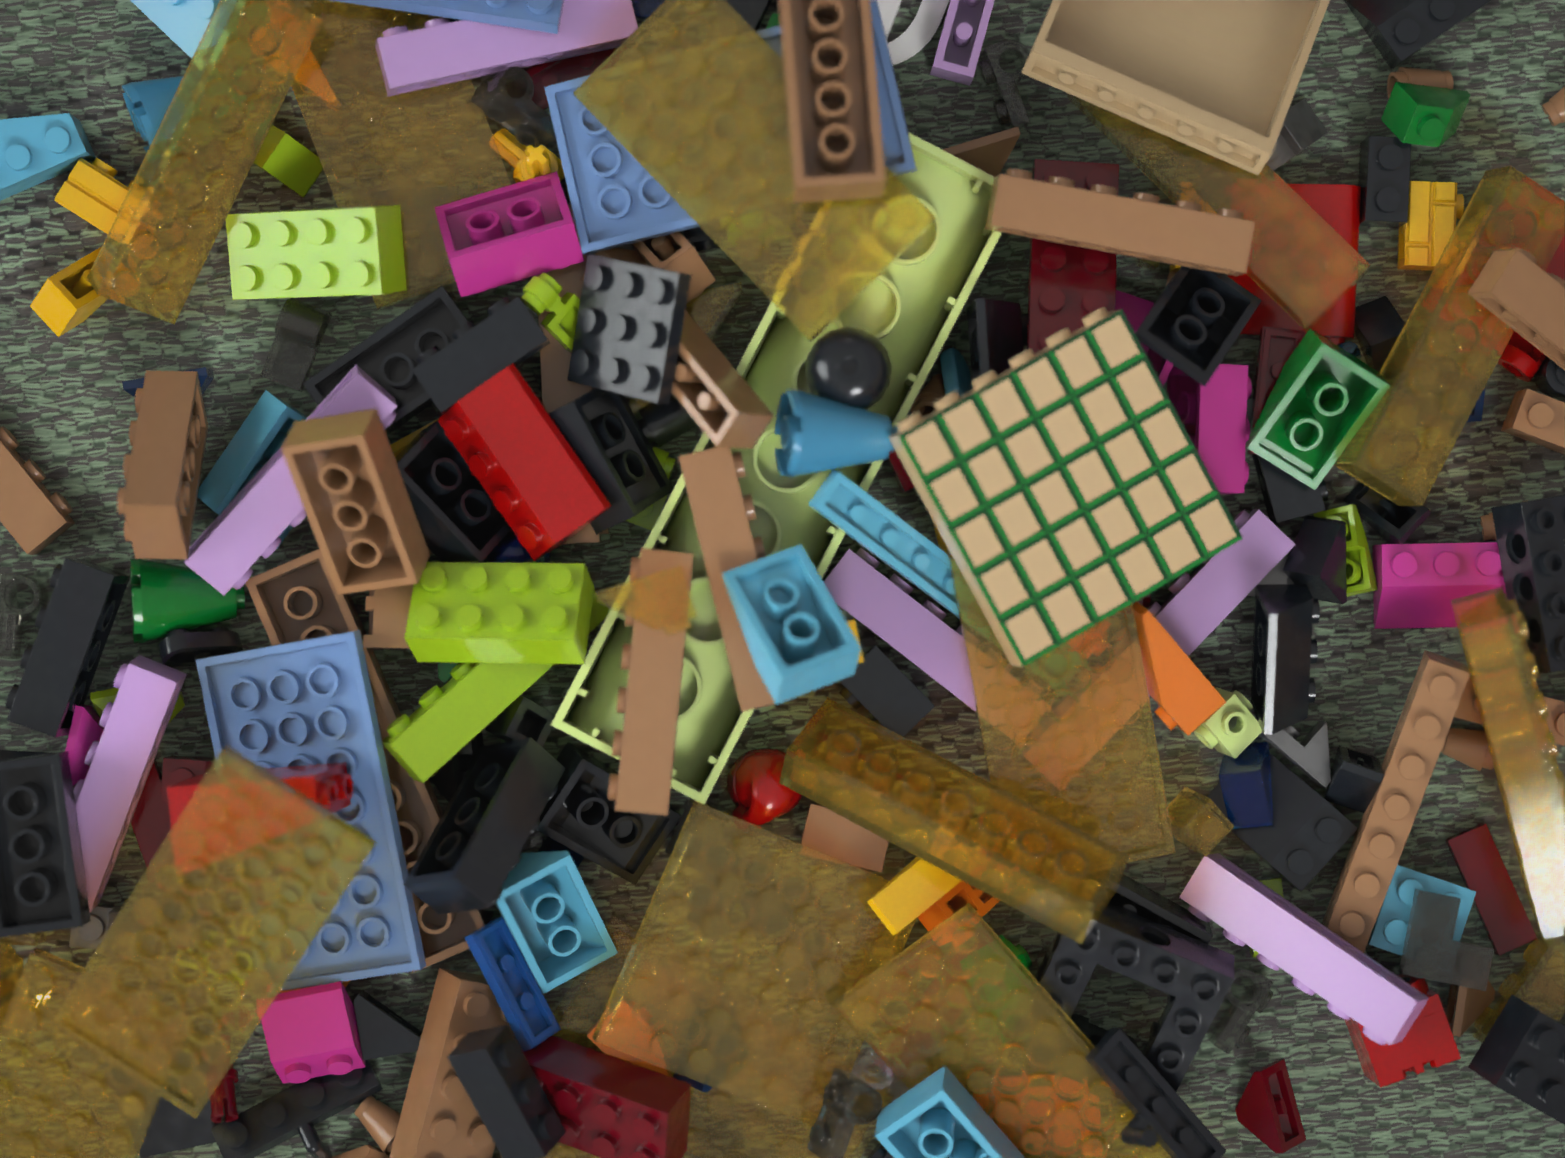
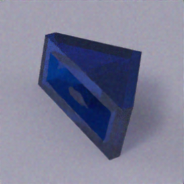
[1218,742,1273,829]

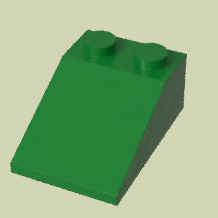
[1245,328,1391,490]

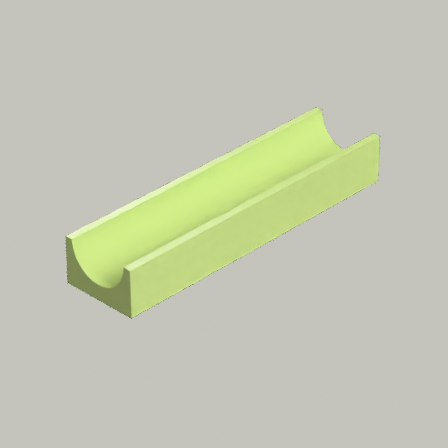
[551,133,1002,804]

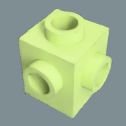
[1194,687,1262,759]

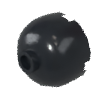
[805,327,892,410]

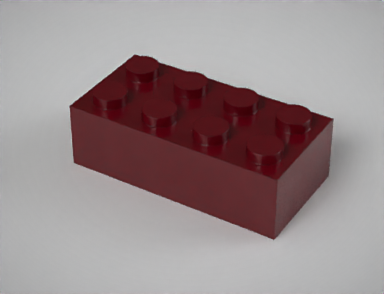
[522,1035,691,1158]

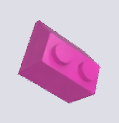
[257,981,366,1084]

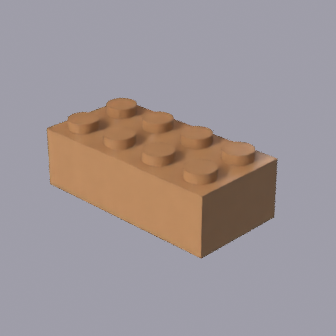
[117,371,208,559]
[281,408,430,595]

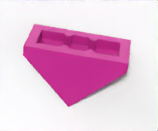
[65,704,104,788]

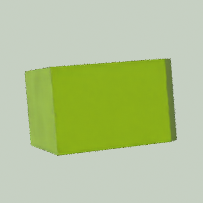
[234,116,327,198]

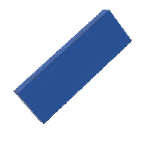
[464,916,561,1051]

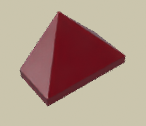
[1235,1059,1306,1154]

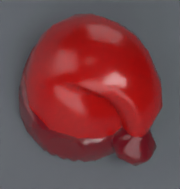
[727,748,805,829]

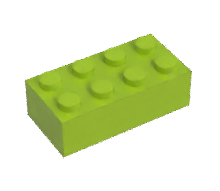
[225,205,407,300]
[405,562,595,664]

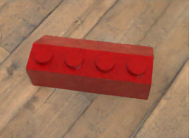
[437,364,611,561]

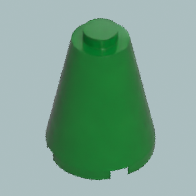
[130,559,245,643]

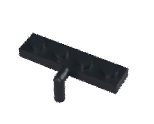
[1085,1027,1227,1158]
[211,1060,383,1158]

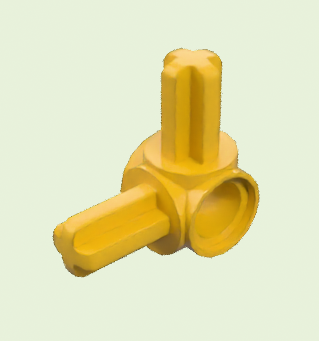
[489,128,565,183]

